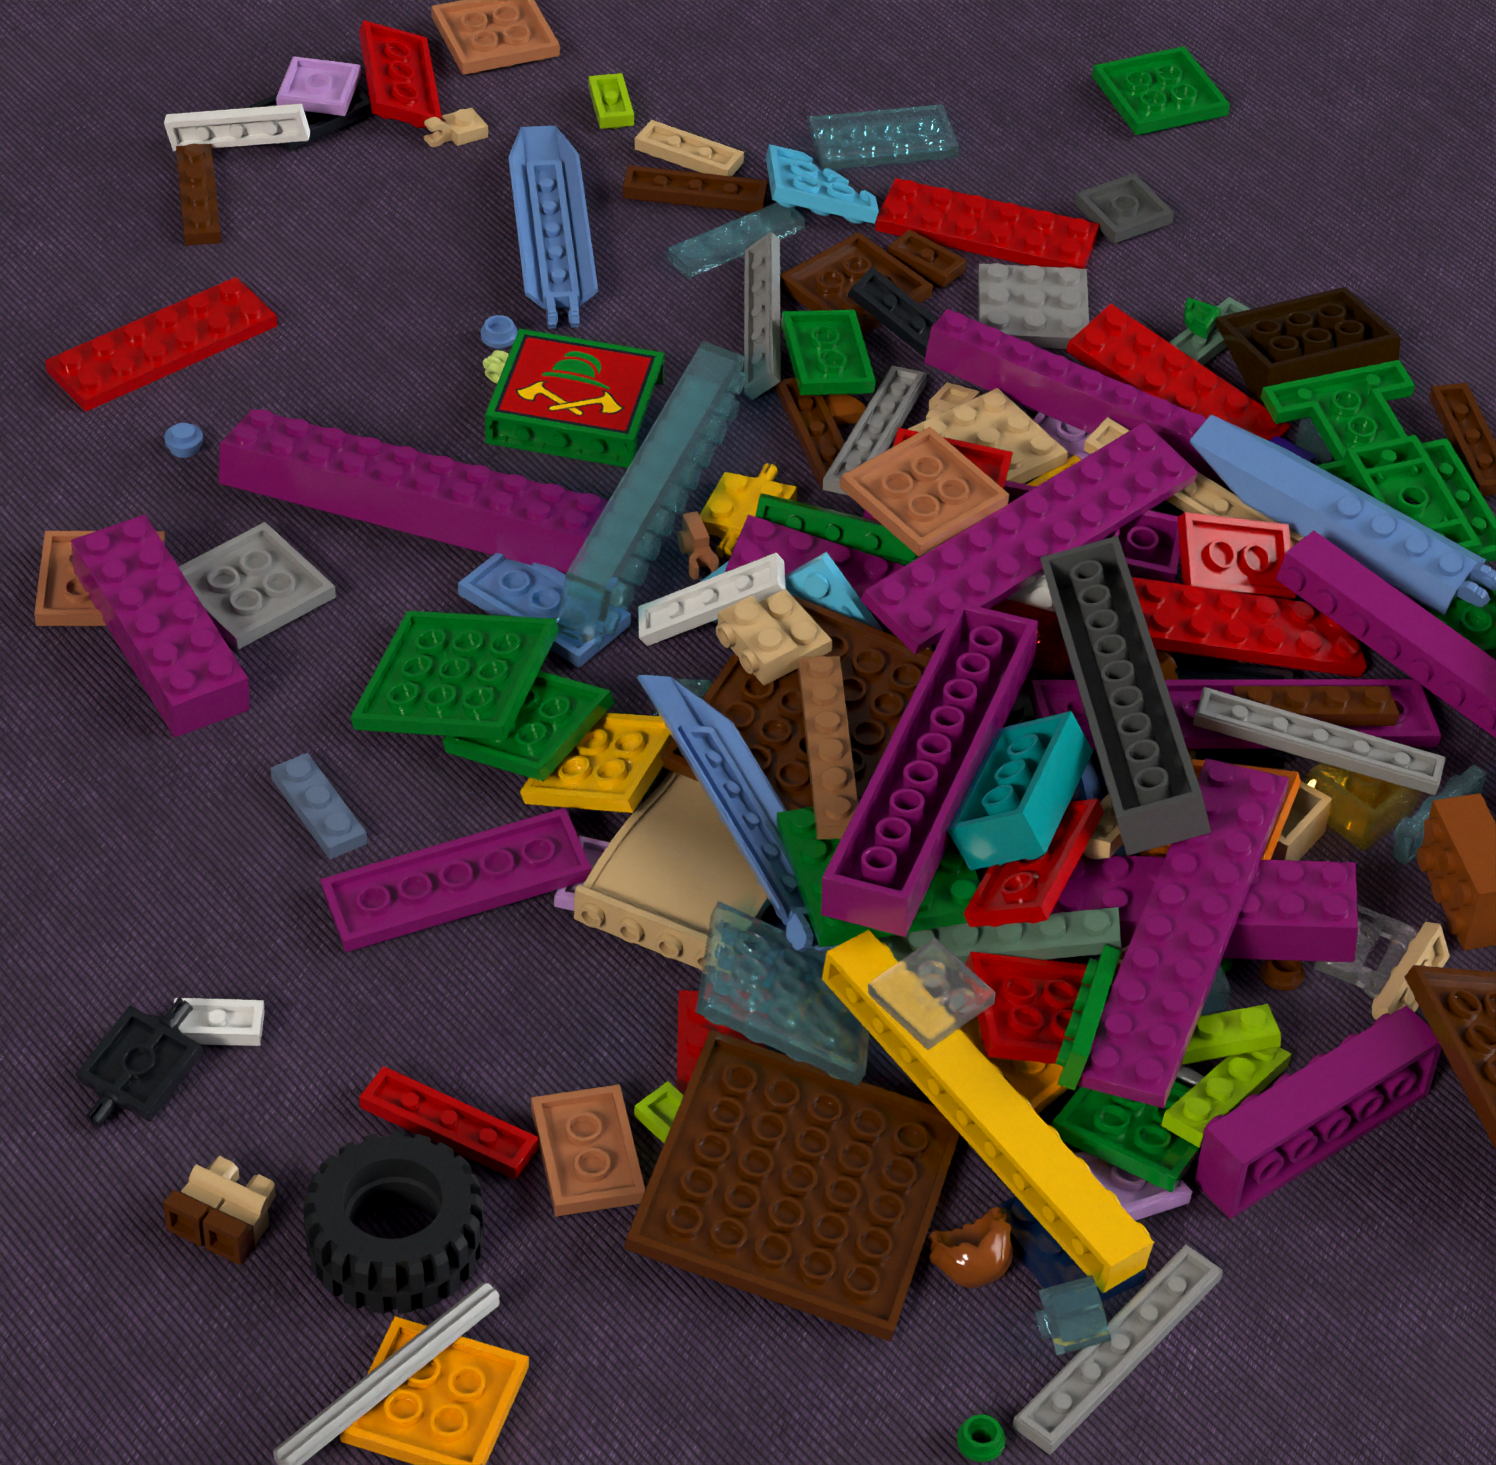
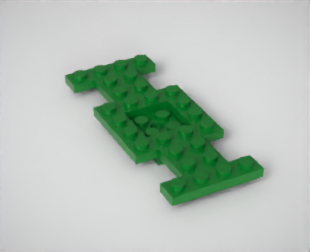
[1261,360,1496,658]

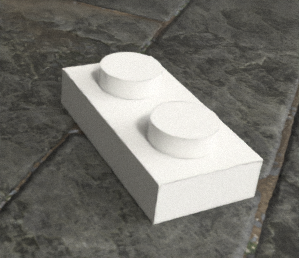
[174,998,265,1046]

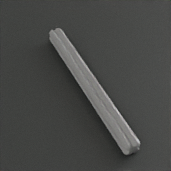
[273,1282,500,1465]

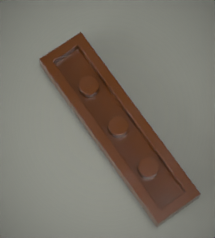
[176,143,221,246]
[623,165,768,213]
[776,378,845,490]
[1429,382,1496,496]
[1231,685,1399,726]

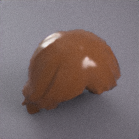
[929,1207,1013,1289]

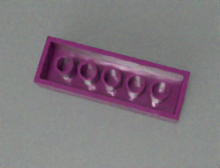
[71,514,250,738]
[1194,1005,1442,1219]

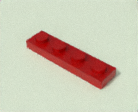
[359,1066,539,1180]

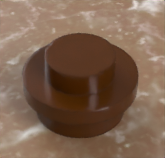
[1261,960,1305,991]

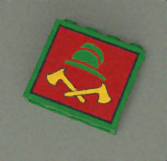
[485,329,665,469]

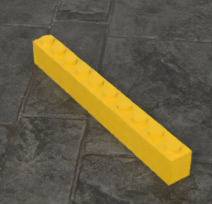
[822,930,1154,1293]

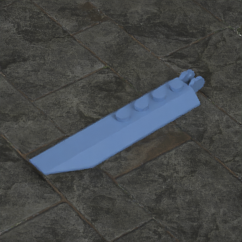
[508,126,598,329]
[1189,415,1496,616]
[637,675,832,951]

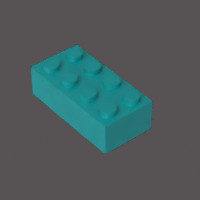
[947,711,1093,871]

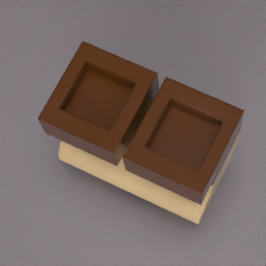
[163,1156,276,1265]

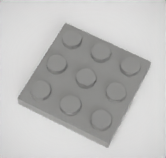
[978,263,1089,349]
[179,522,336,650]

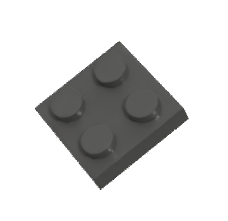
[1075,173,1174,244]

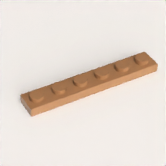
[798,656,858,840]

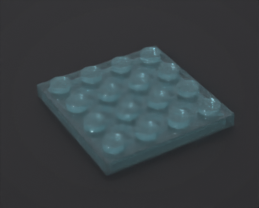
[696,901,869,1086]

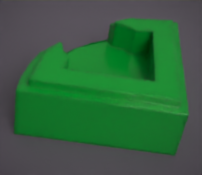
[1184,298,1221,339]

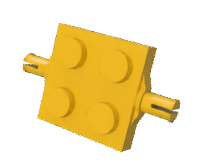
[700,463,797,559]

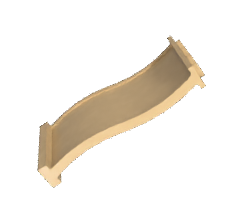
[574,770,771,981]

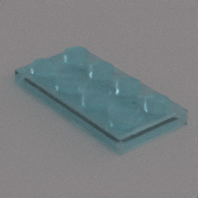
[808,104,959,170]

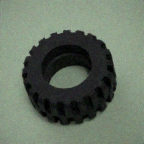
[303,1132,484,1314]

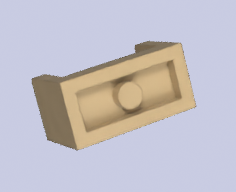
[1271,780,1333,861]

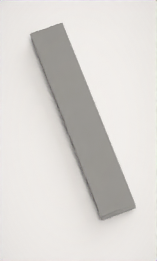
[744,232,781,400]
[823,366,927,496]
[1193,687,1446,796]
[1012,1244,1223,1455]

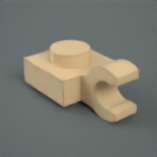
[424,107,488,147]
[926,382,980,420]

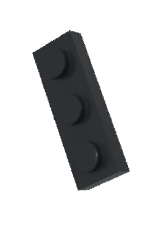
[847,267,938,358]

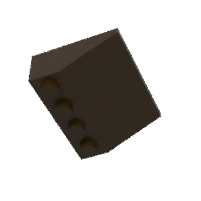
[1216,287,1401,404]

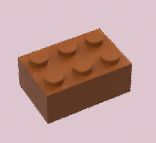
[1417,793,1496,951]

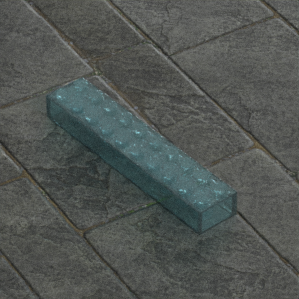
[556,341,747,648]

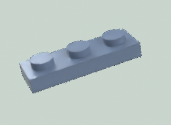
[271,753,367,860]

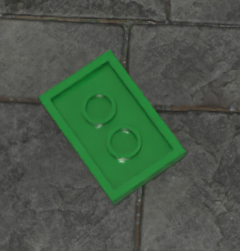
[781,310,876,396]

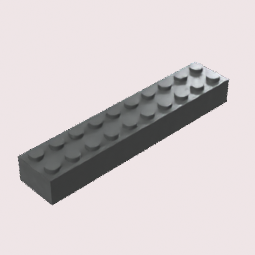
[1040,536,1211,856]

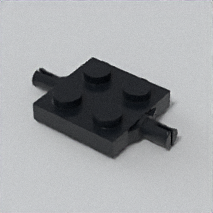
[76,998,204,1128]

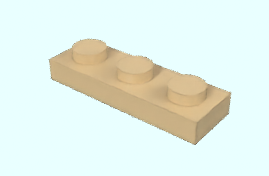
[635,120,744,176]
[1372,922,1450,1020]

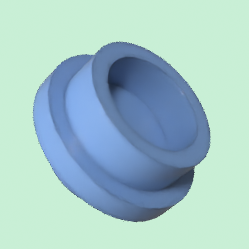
[481,315,518,349]
[164,423,203,458]

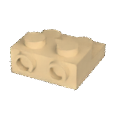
[716,589,832,685]

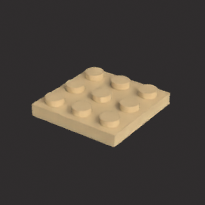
[908,388,1068,484]

